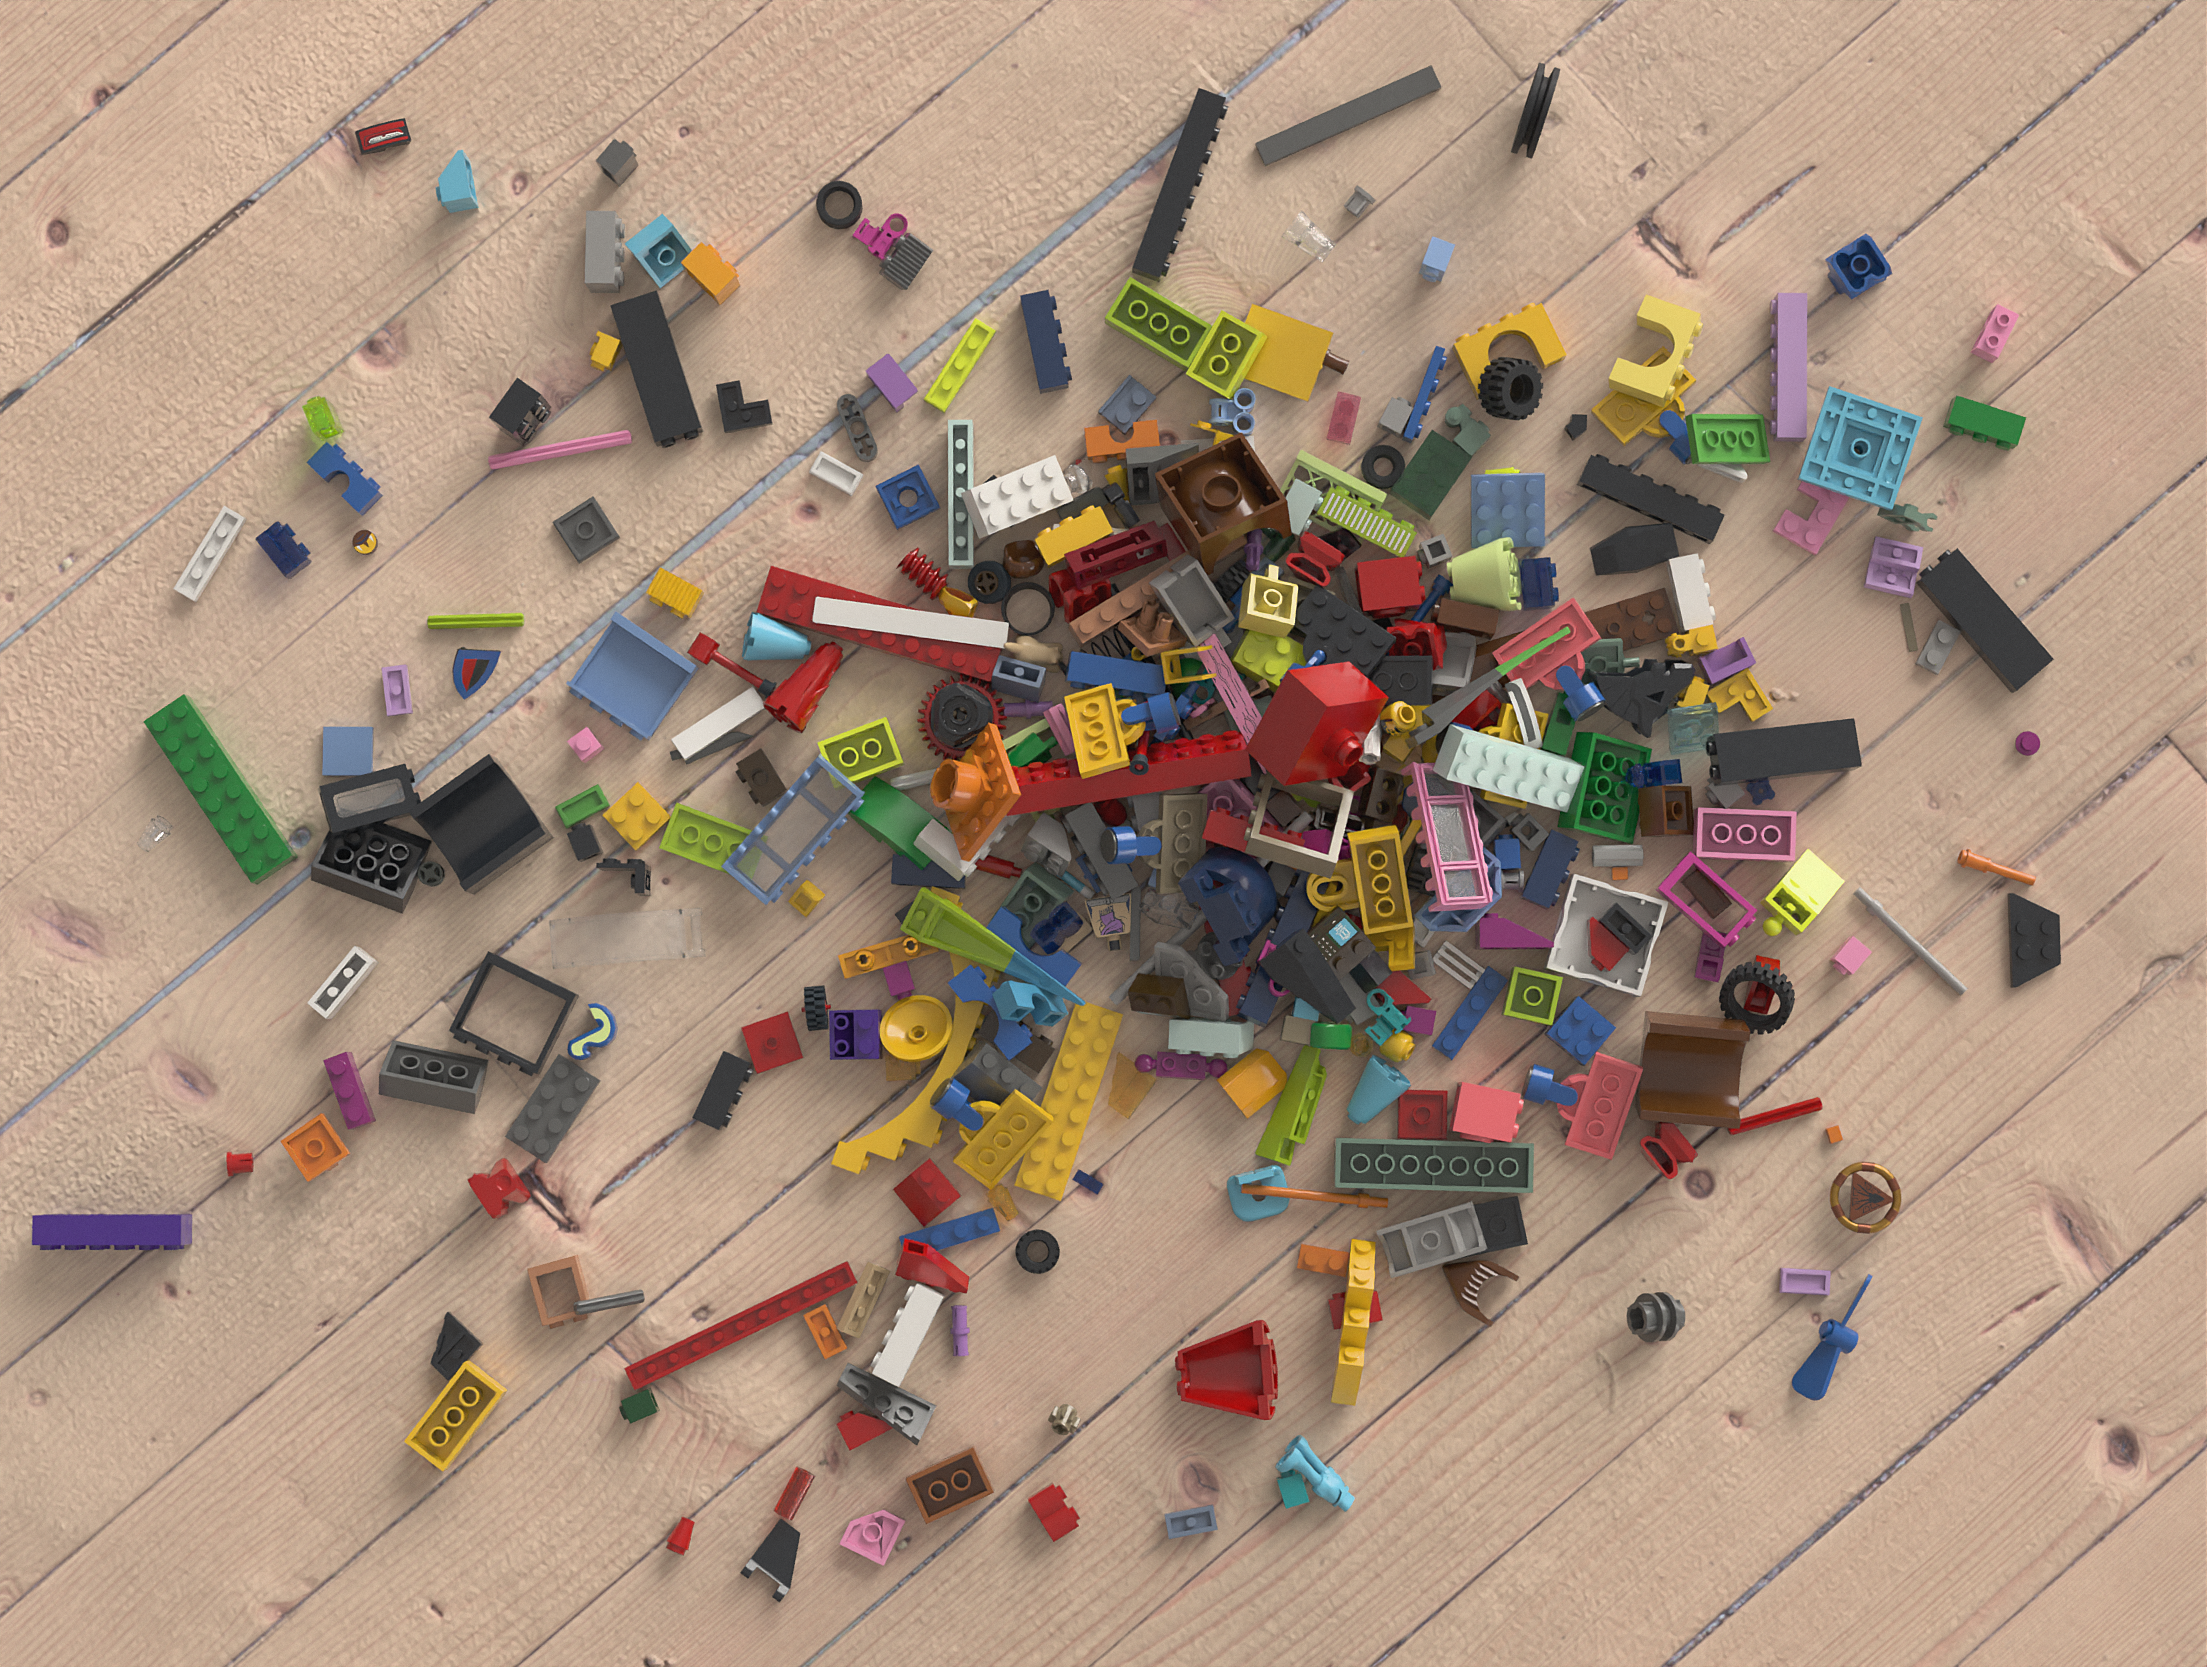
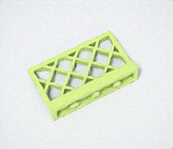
[1280,450,1388,544]

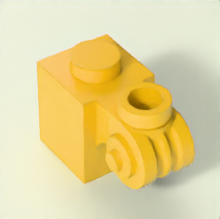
[1664,625,1718,658]

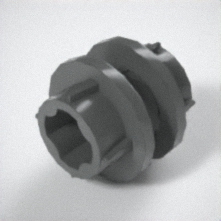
[1626,1292,1686,1342]

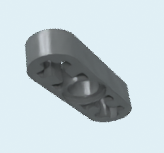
[837,394,878,462]

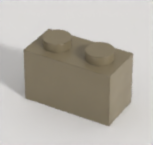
[1280,1015,1315,1046]

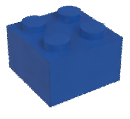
[1544,996,1616,1066]

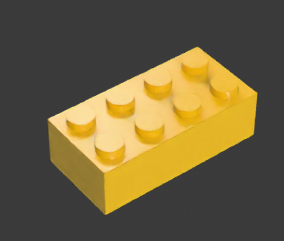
[404,1360,508,1471]

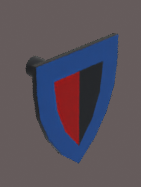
[452,647,501,700]

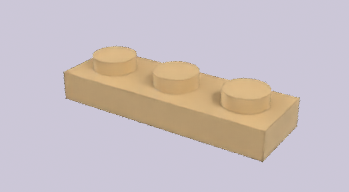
[837,1261,890,1338]

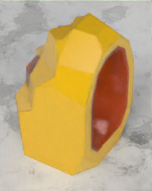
[938,587,978,618]

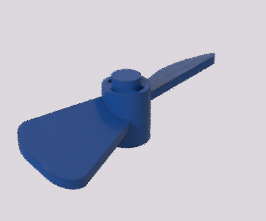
[1792,1274,1873,1401]

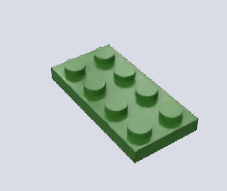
[1685,414,1770,464]

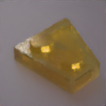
[1108,1052,1158,1120]

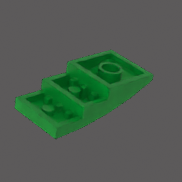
[847,776,953,870]

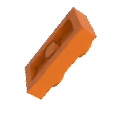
[1297,1244,1350,1277]
[803,1304,847,1359]

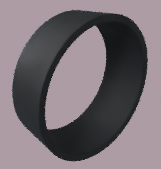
[1001,582,1055,635]

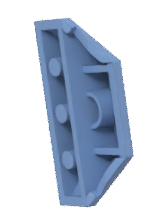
[1414,847,1502,932]

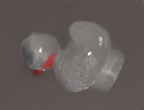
[1064,459,1093,494]

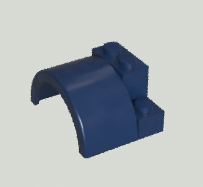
[1178,847,1277,966]

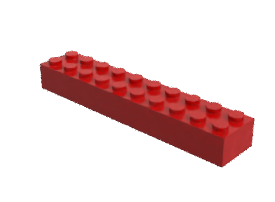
[757,566,1003,685]
[1006,730,1251,816]

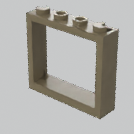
[1243,771,1354,879]

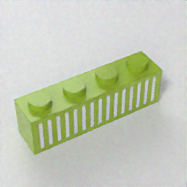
[1317,485,1417,557]

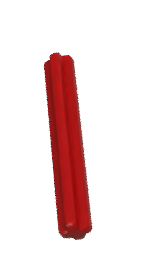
[1727,1097,1823,1135]

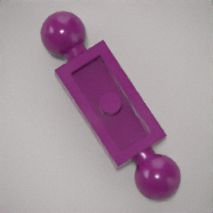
[1135,1051,1228,1080]

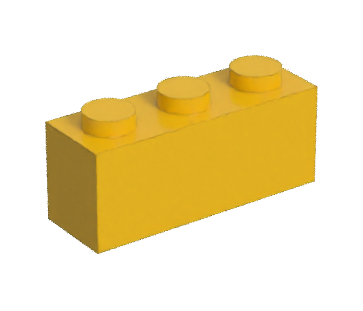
[1035,505,1114,568]

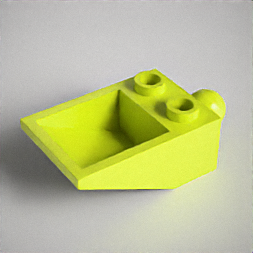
[1760,849,1845,936]

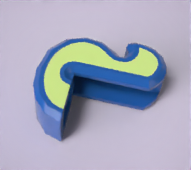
[567,1003,618,1060]

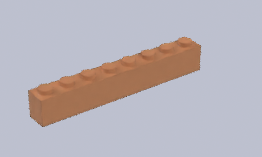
[1068,535,1247,648]

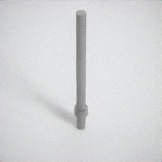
[1853,887,1968,995]

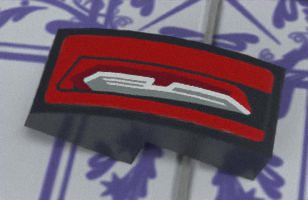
[355,118,411,155]

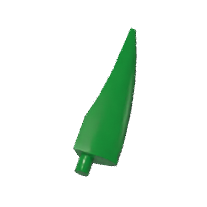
[1007,732,1058,768]

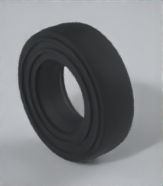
[1361,445,1405,489]

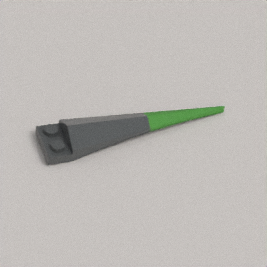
[1405,626,1571,749]

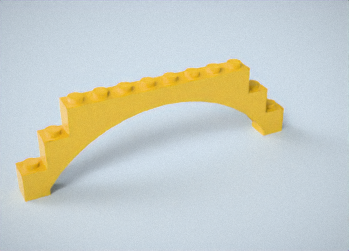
[831,886,1001,1174]

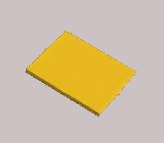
[1244,304,1334,402]

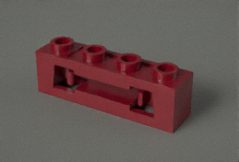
[1064,520,1168,590]

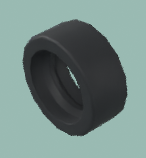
[816,181,863,229]

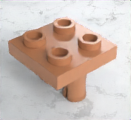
[1118,598,1187,657]

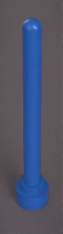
[1385,574,1453,656]

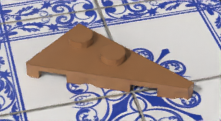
[1183,679,1270,731]

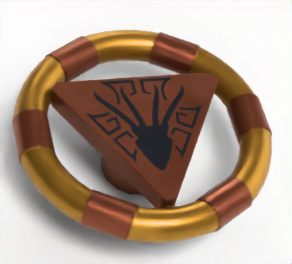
[1830,1162,1901,1234]

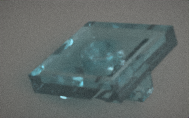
[1667,702,1719,755]

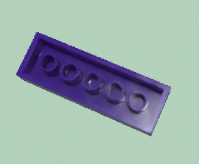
[32,1214,192,1250]

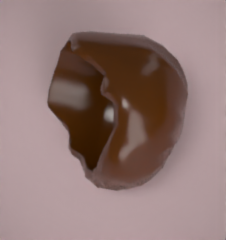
[1003,540,1044,579]

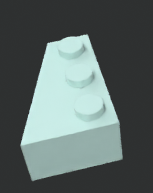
[1168,1017,1254,1058]

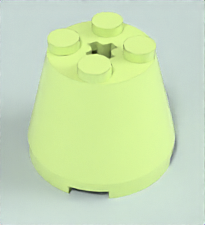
[1447,537,1522,611]

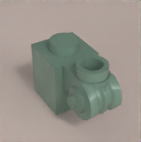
[1445,404,1491,460]

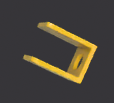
[1161,645,1217,684]

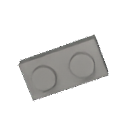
[1915,620,1961,675]

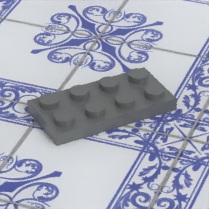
[505,1054,601,1163]

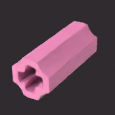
[1043,703,1075,756]

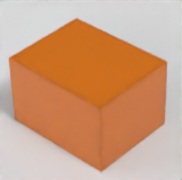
[1611,867,1628,880]
[1825,1125,1843,1144]

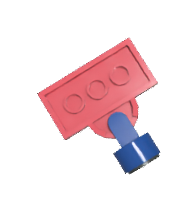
[1492,597,1606,722]
[1521,1052,1643,1160]

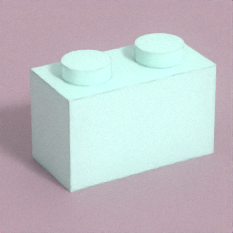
[1286,478,1324,536]

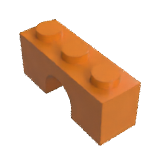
[1084,420,1160,464]

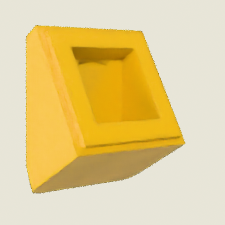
[788,880,825,917]

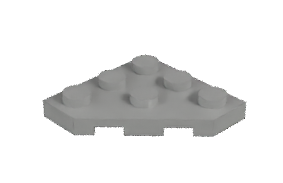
[1154,942,1229,1022]

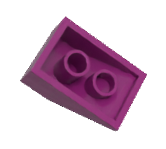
[1475,913,1554,950]

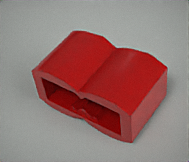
[1028,1482,1080,1542]

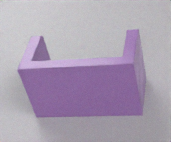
[1696,637,1756,685]

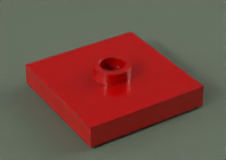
[741,1011,804,1074]

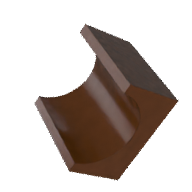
[1155,432,1292,576]
[1635,1011,1750,1129]

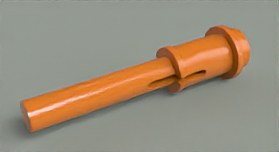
[1957,849,2036,886]

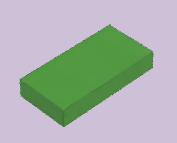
[555,784,610,829]

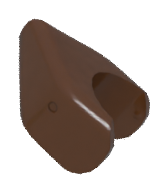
[1442,1260,1519,1327]

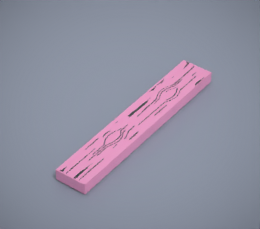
[1196,633,1267,774]

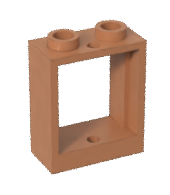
[527,1255,590,1329]

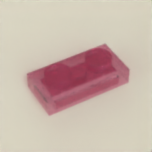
[1326,391,1361,445]

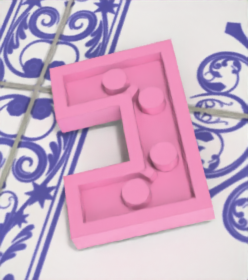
[1773,481,1849,555]

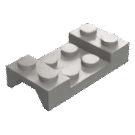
[1376,1201,1487,1278]

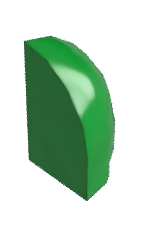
[1170,658,1203,699]

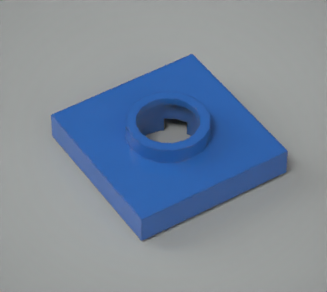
[875,464,941,530]

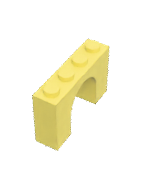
[1609,295,1703,408]

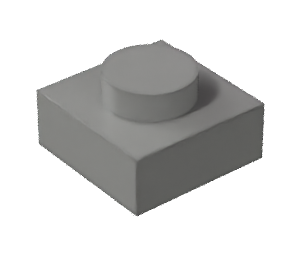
[1408,950,1436,980]

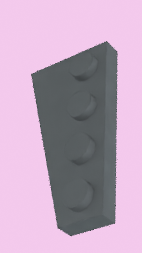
[837,1363,937,1446]

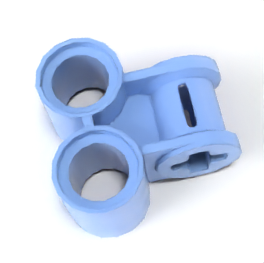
[1208,388,1256,436]

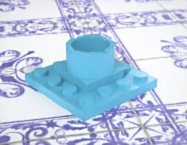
[1797,386,1923,511]

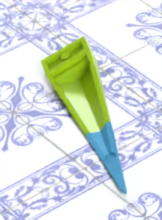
[900,887,1086,1006]

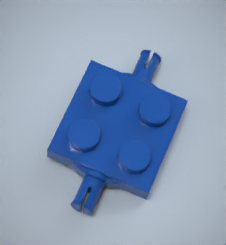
[1148,681,1200,747]

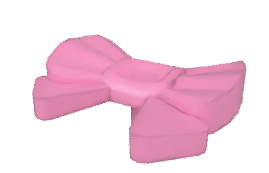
[1190,698,1215,718]

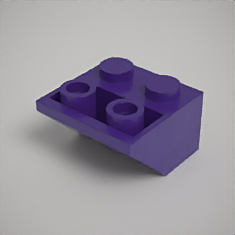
[829,1009,882,1060]

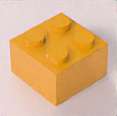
[681,242,740,305]

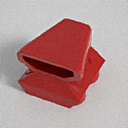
[1286,531,1345,587]
[1049,568,1111,624]
[1387,618,1447,671]
[1640,1122,1698,1179]
[468,1158,531,1219]

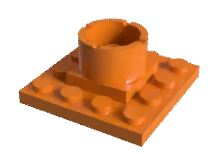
[930,723,1021,862]

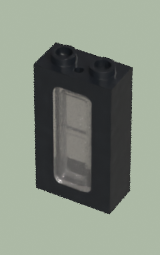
[318,763,421,836]

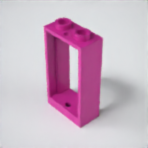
[1655,852,1757,948]

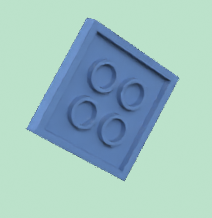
[1471,473,1545,548]

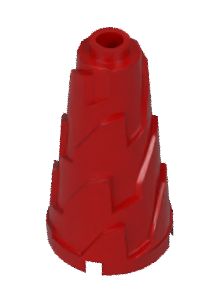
[762,641,844,733]

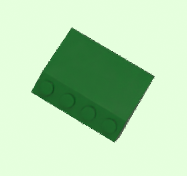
[1557,732,1652,844]

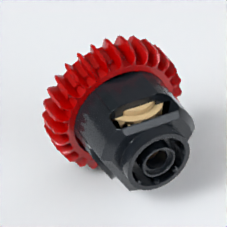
[917,674,1007,761]

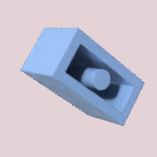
[1419,236,1455,282]

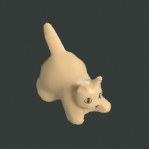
[1003,635,1063,673]

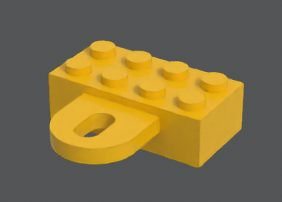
[1306,825,1413,935]

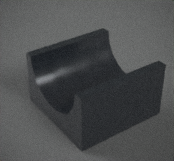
[408,754,554,894]

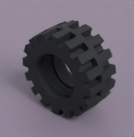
[1015,1229,1060,1274]

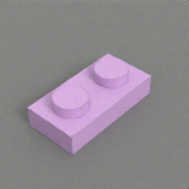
[382,664,413,717]

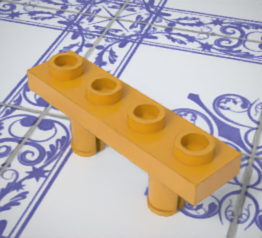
[838,935,939,979]

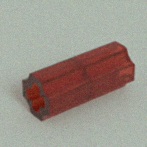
[773,1466,816,1521]

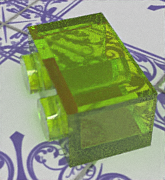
[302,396,345,441]

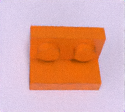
[280,1113,350,1182]

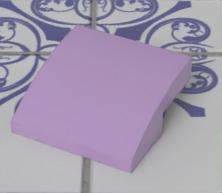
[1864,536,1923,598]

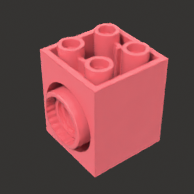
[1449,1082,1524,1143]

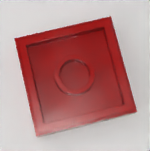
[1397,1090,1448,1140]

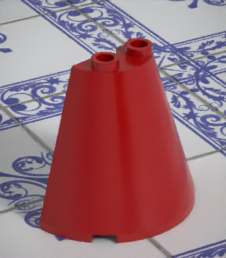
[1175,1320,1278,1420]

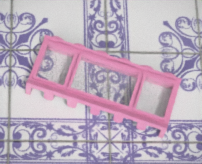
[1401,762,1493,912]

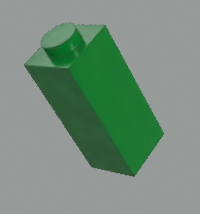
[1540,690,1576,756]

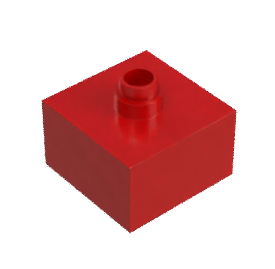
[1245,662,1389,786]

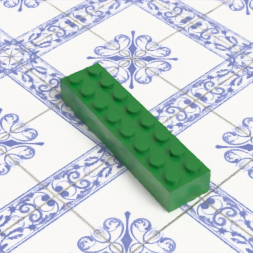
[143,694,298,885]

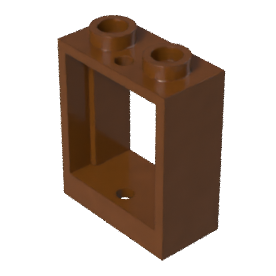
[1430,598,1500,640]

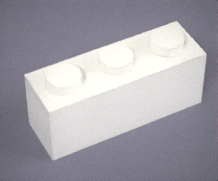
[1666,553,1716,634]
[308,946,379,1019]

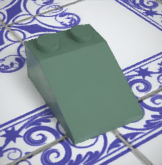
[988,862,1074,949]

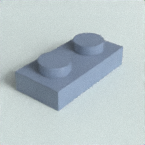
[1164,1504,1218,1539]

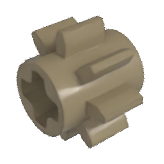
[1048,1404,1081,1435]

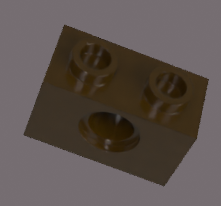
[735,749,788,807]

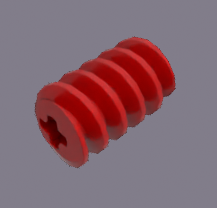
[896,547,949,601]

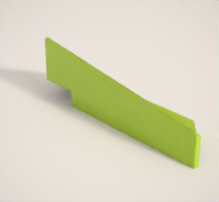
[1255,1045,1327,1166]

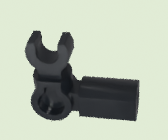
[1101,482,1140,529]

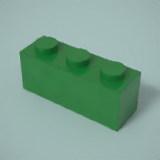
[1943,395,2026,451]

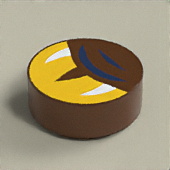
[352,530,378,555]

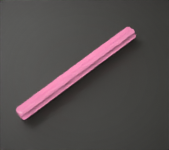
[488,430,632,469]

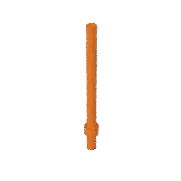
[1241,1184,1388,1208]

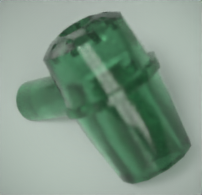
[1260,528,1296,563]

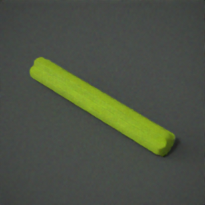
[427,613,524,629]

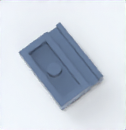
[1098,375,1156,435]

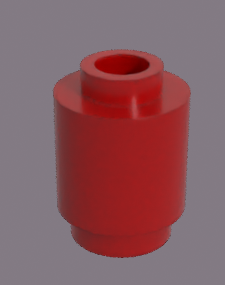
[1093,798,1127,826]

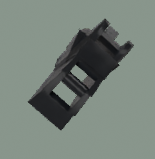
[1587,659,1696,738]

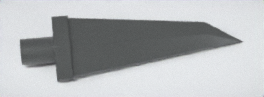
[670,731,754,765]

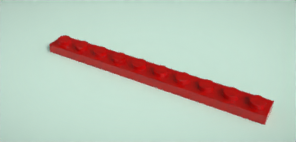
[624,1261,858,1391]

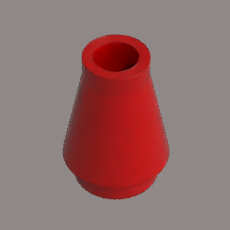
[666,1517,695,1556]

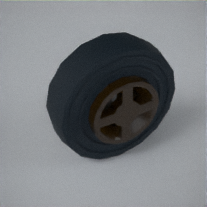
[968,561,1011,604]

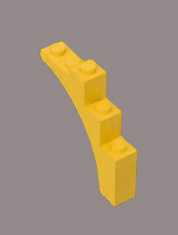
[1331,1239,1376,1406]

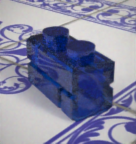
[255,521,312,579]
[1519,557,1559,611]

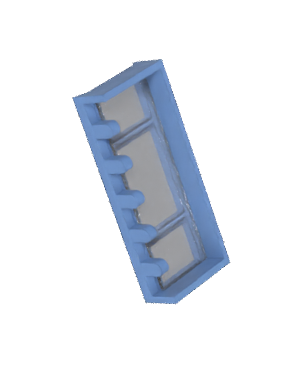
[721,754,864,905]

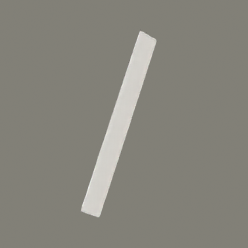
[813,597,1009,648]

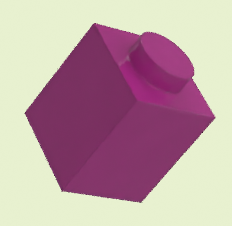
[883,961,916,1000]
[1400,1006,1436,1036]

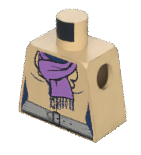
[1084,893,1131,951]

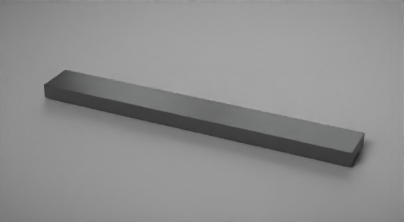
[1255,65,1441,166]

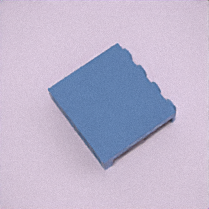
[566,612,699,741]

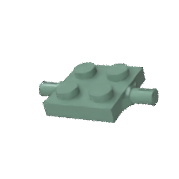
[1581,638,1640,686]

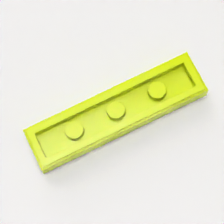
[924,318,996,413]

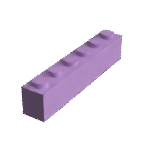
[1770,293,1807,442]

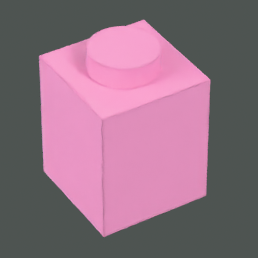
[567,727,605,763]
[1830,936,1872,975]

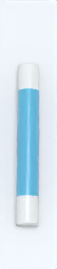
[1056,871,1095,899]

